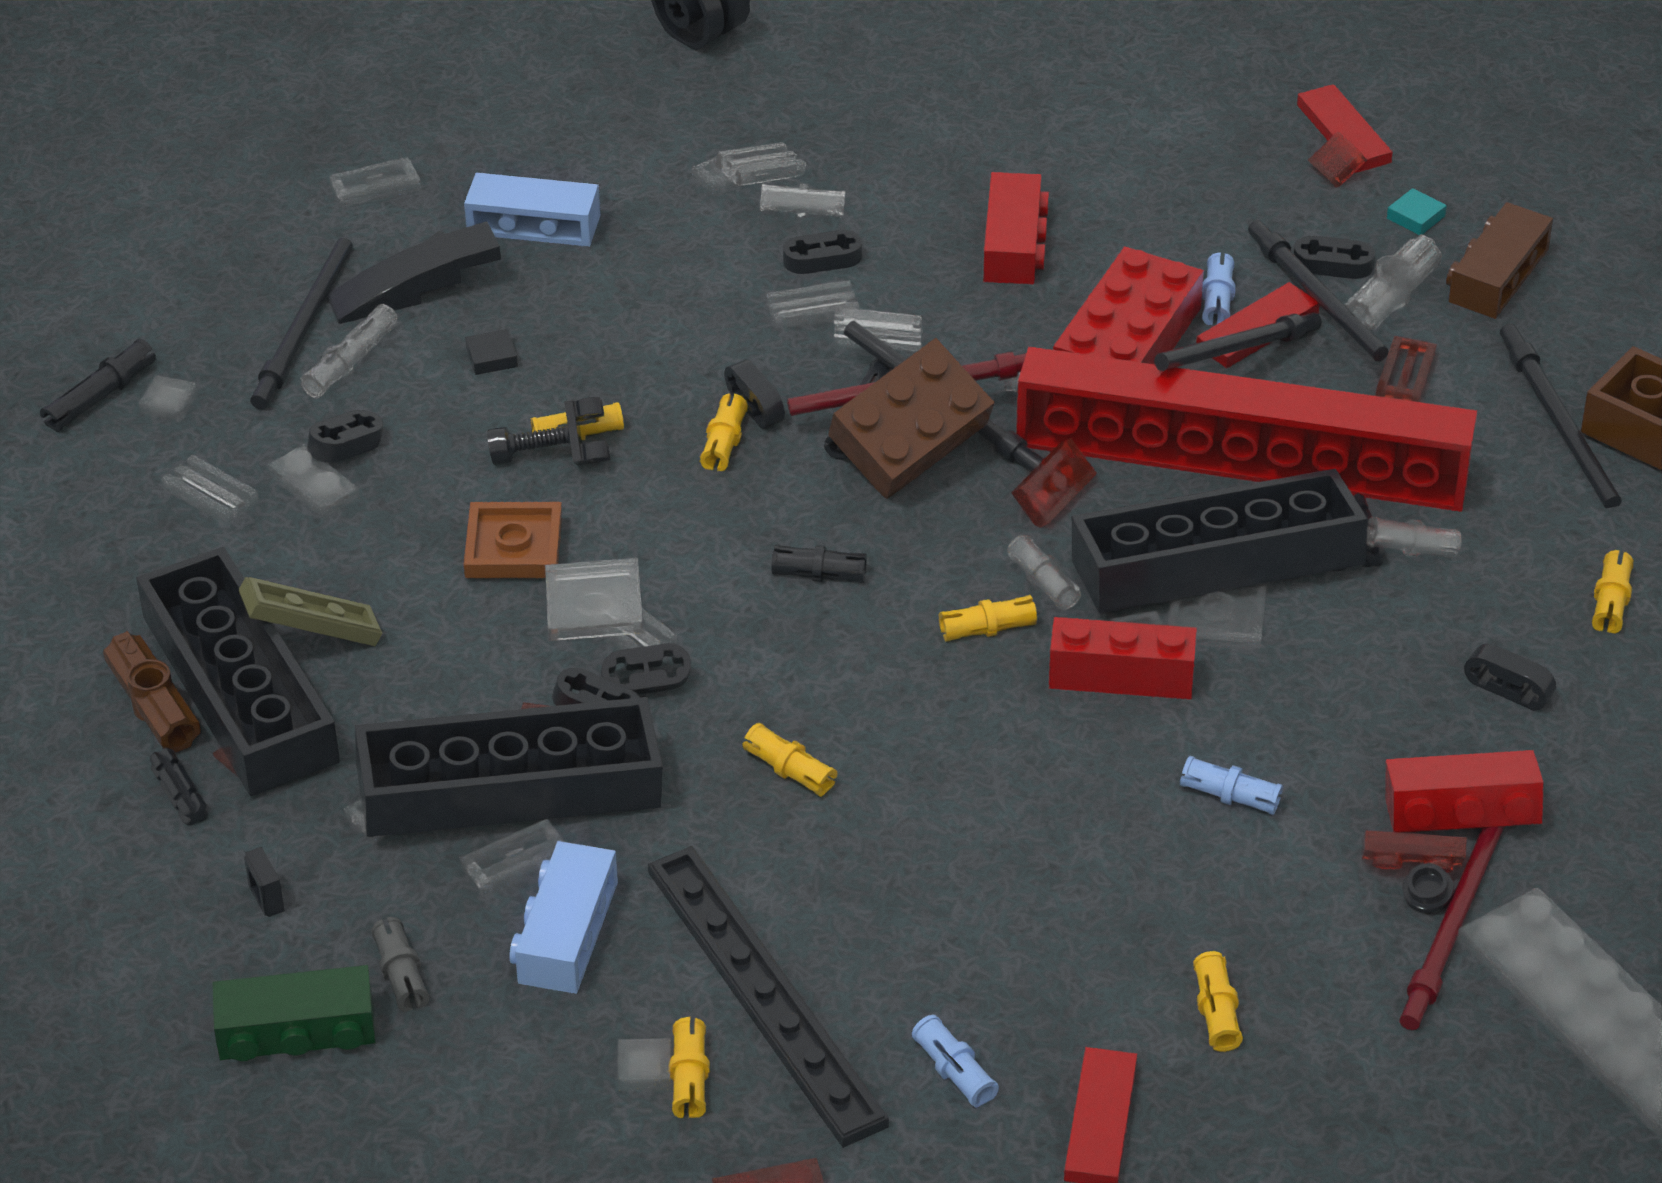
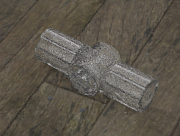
[1344,234,1442,330]

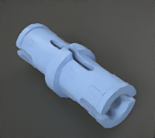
[1202,253,1236,325]
[1180,756,1283,815]
[912,1015,999,1108]

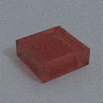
[1308,132,1367,188]

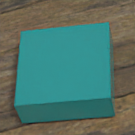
[1387,188,1447,236]

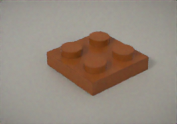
[464,502,562,578]

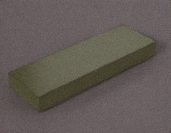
[239,577,383,646]

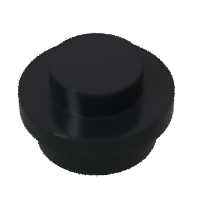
[1403,863,1454,913]

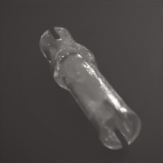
[300,304,398,398]

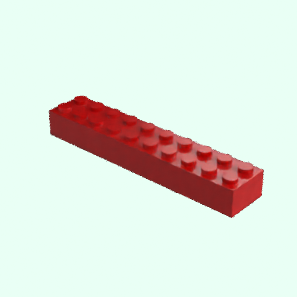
[1016,346,1477,512]

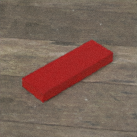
[1297,84,1393,173]
[1196,282,1320,369]
[1064,1047,1137,1183]

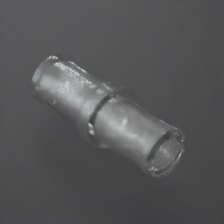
[760,183,845,218]
[1366,517,1462,559]
[1007,535,1081,610]

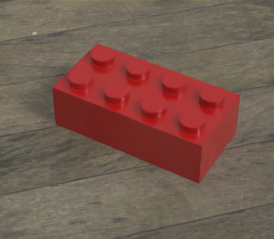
[1053,246,1204,364]

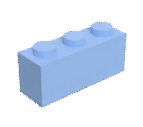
[464,173,600,247]
[510,841,618,994]

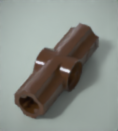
[103,631,201,752]

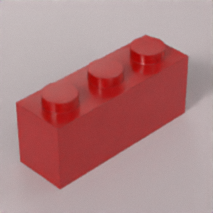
[983,172,1049,284]
[1049,617,1197,700]
[1385,750,1544,833]

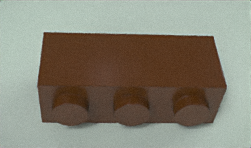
[1446,202,1553,319]

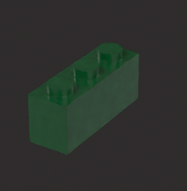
[213,965,376,1061]

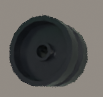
[651,0,750,50]

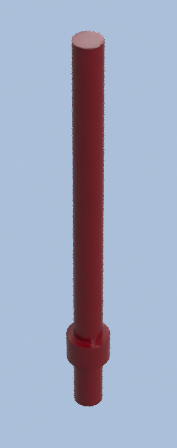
[787,352,1026,416]
[1399,826,1505,1030]

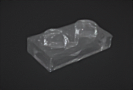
[268,444,360,520]

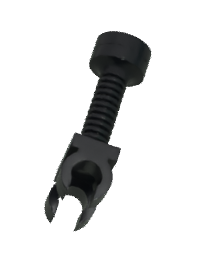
[487,397,611,465]

